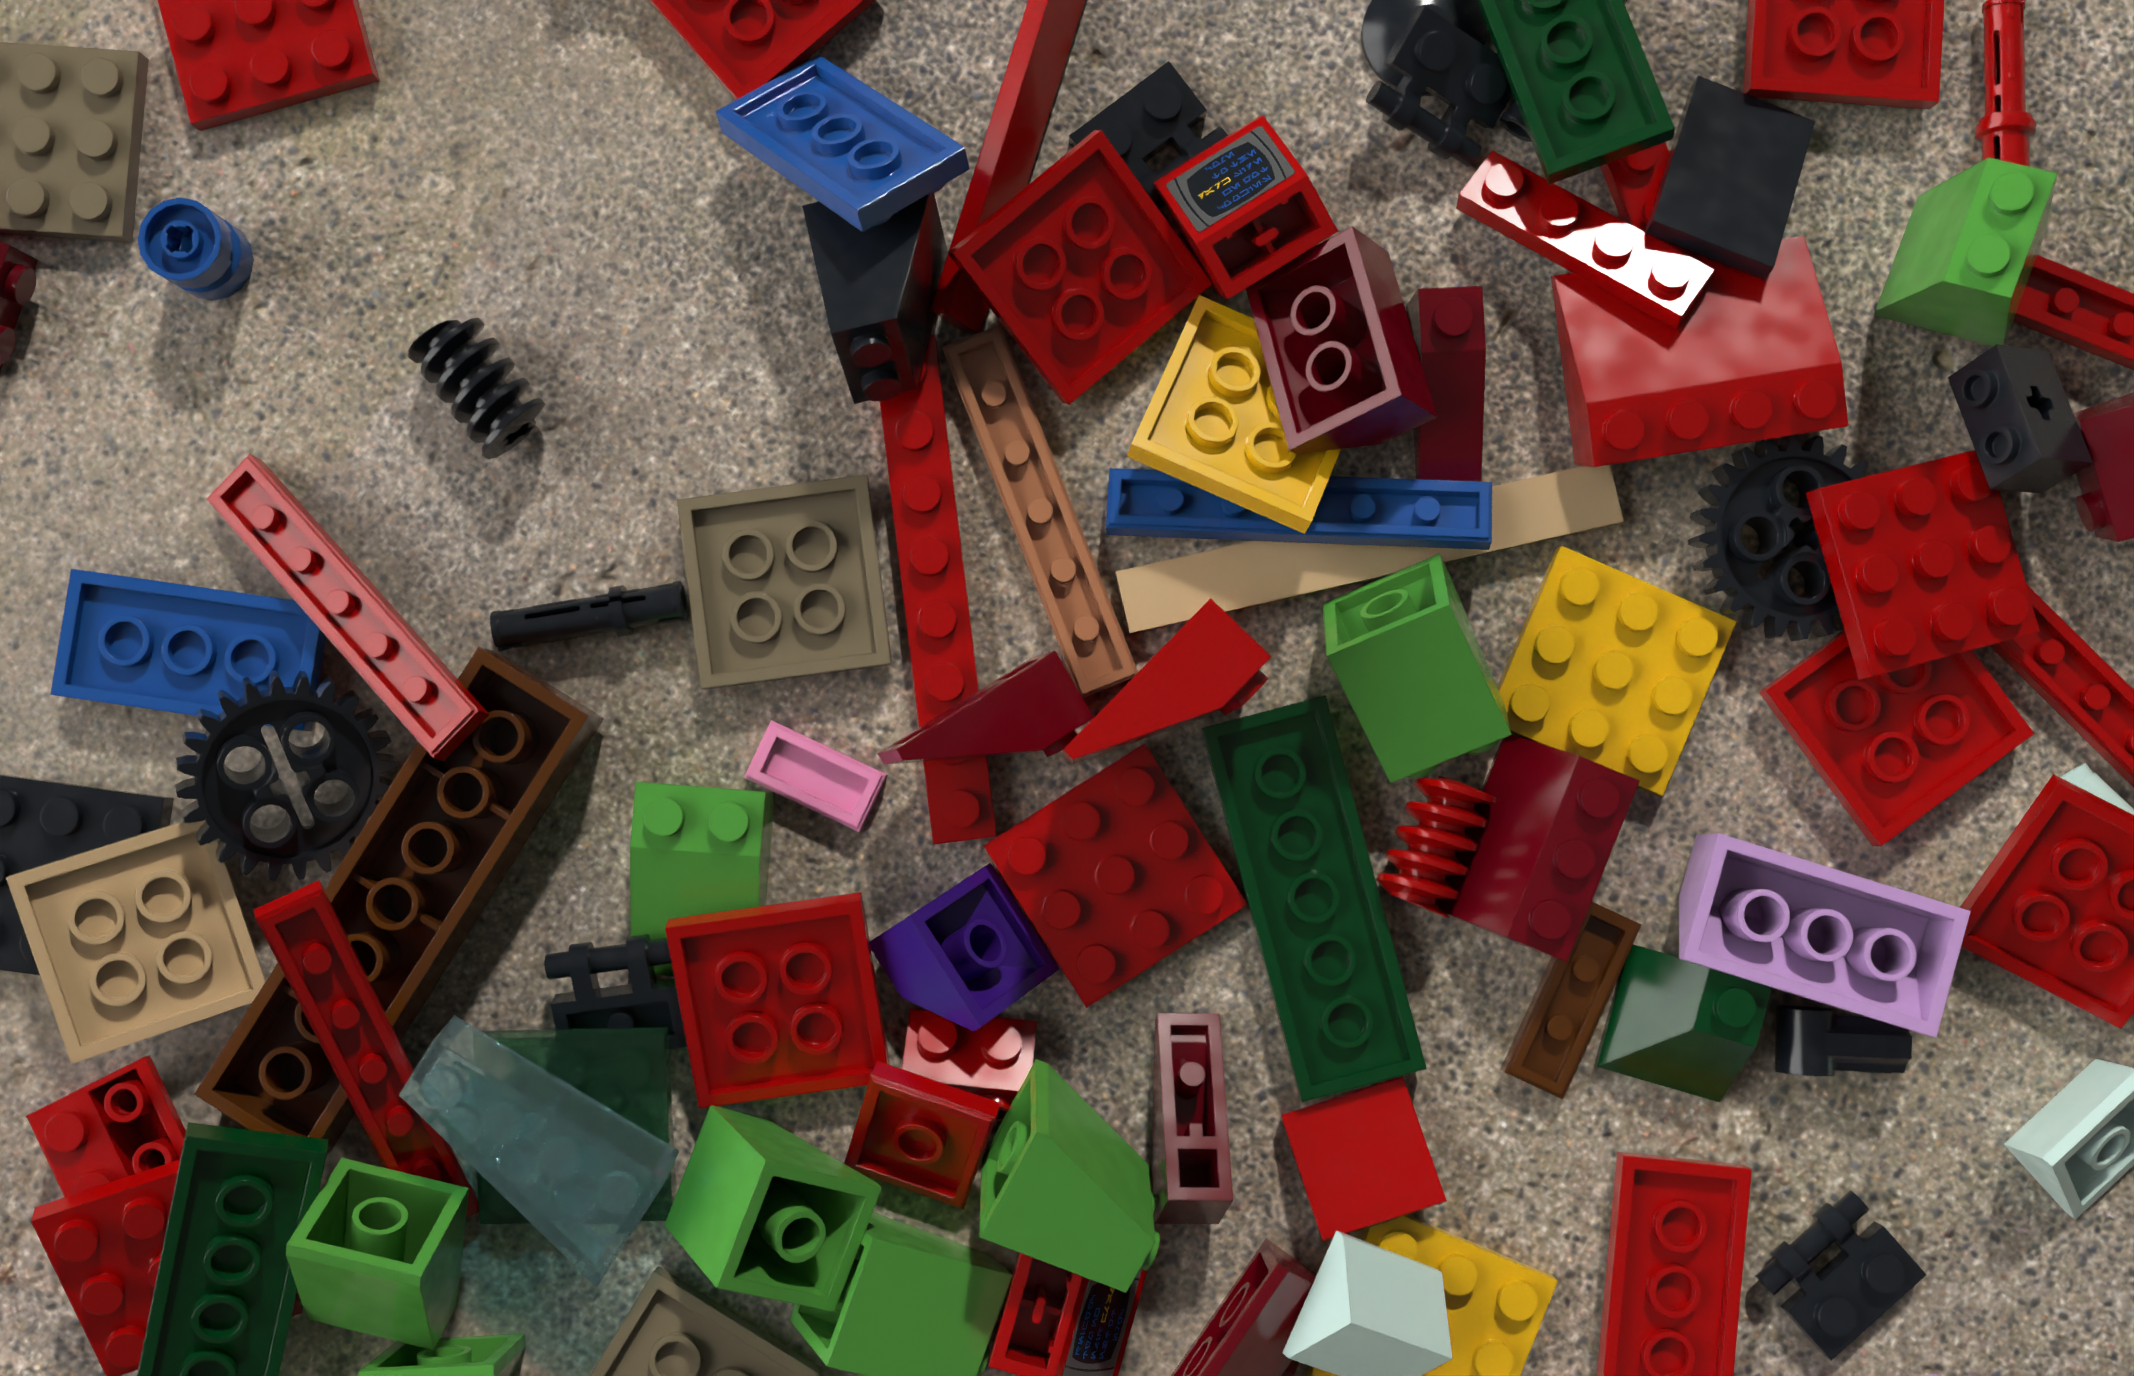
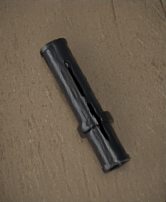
[490,581,689,652]

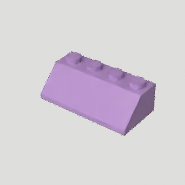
[1679,833,1971,1038]

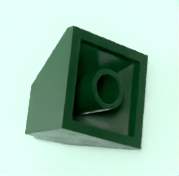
[1594,945,1772,1102]

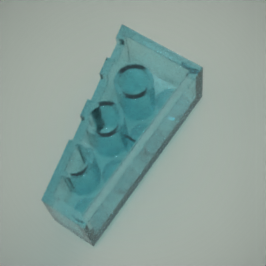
[399,1015,679,1287]

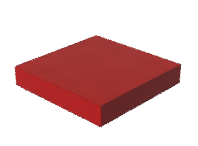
[844,1061,1001,1209]
[1281,1076,1447,1242]

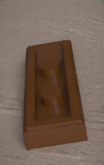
[1500,902,1641,1099]

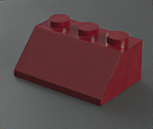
[1246,226,1437,454]
[1435,735,1640,962]
[1171,1238,1317,1376]

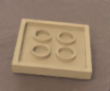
[6,820,266,1064]

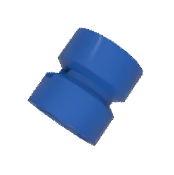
[138,197,254,301]

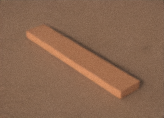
[942,325,1138,699]

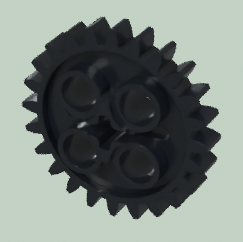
[1688,435,1868,641]
[175,671,398,881]

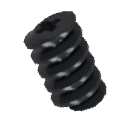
[408,317,545,459]

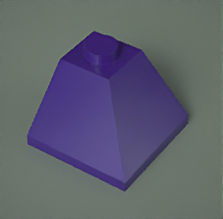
[870,863,1059,1032]

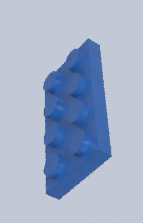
[716,55,970,232]
[50,569,326,732]

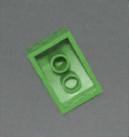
[630,782,775,976]

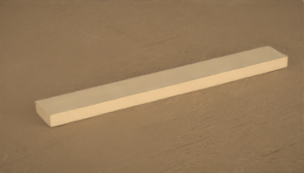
[1115,465,1624,635]

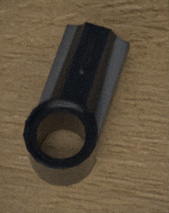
[1775,1006,1912,1076]

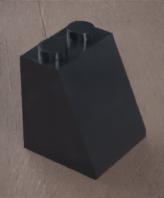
[802,193,948,404]

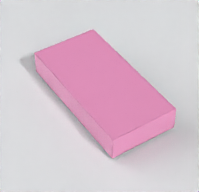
[744,720,887,832]

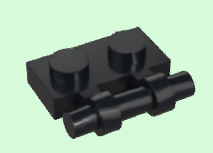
[1366,6,1513,167]
[1069,61,1228,210]
[544,934,687,1063]
[1755,1190,1927,1361]

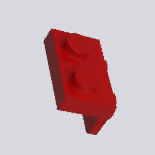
[901,1008,1037,1122]

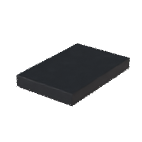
[1645,75,1815,280]

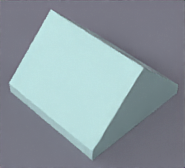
[2004,1059,2134,1220]
[1282,1231,1452,1376]

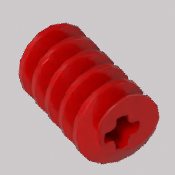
[1376,776,1497,918]

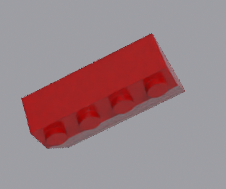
[1551,235,1849,467]
[1063,598,1271,764]

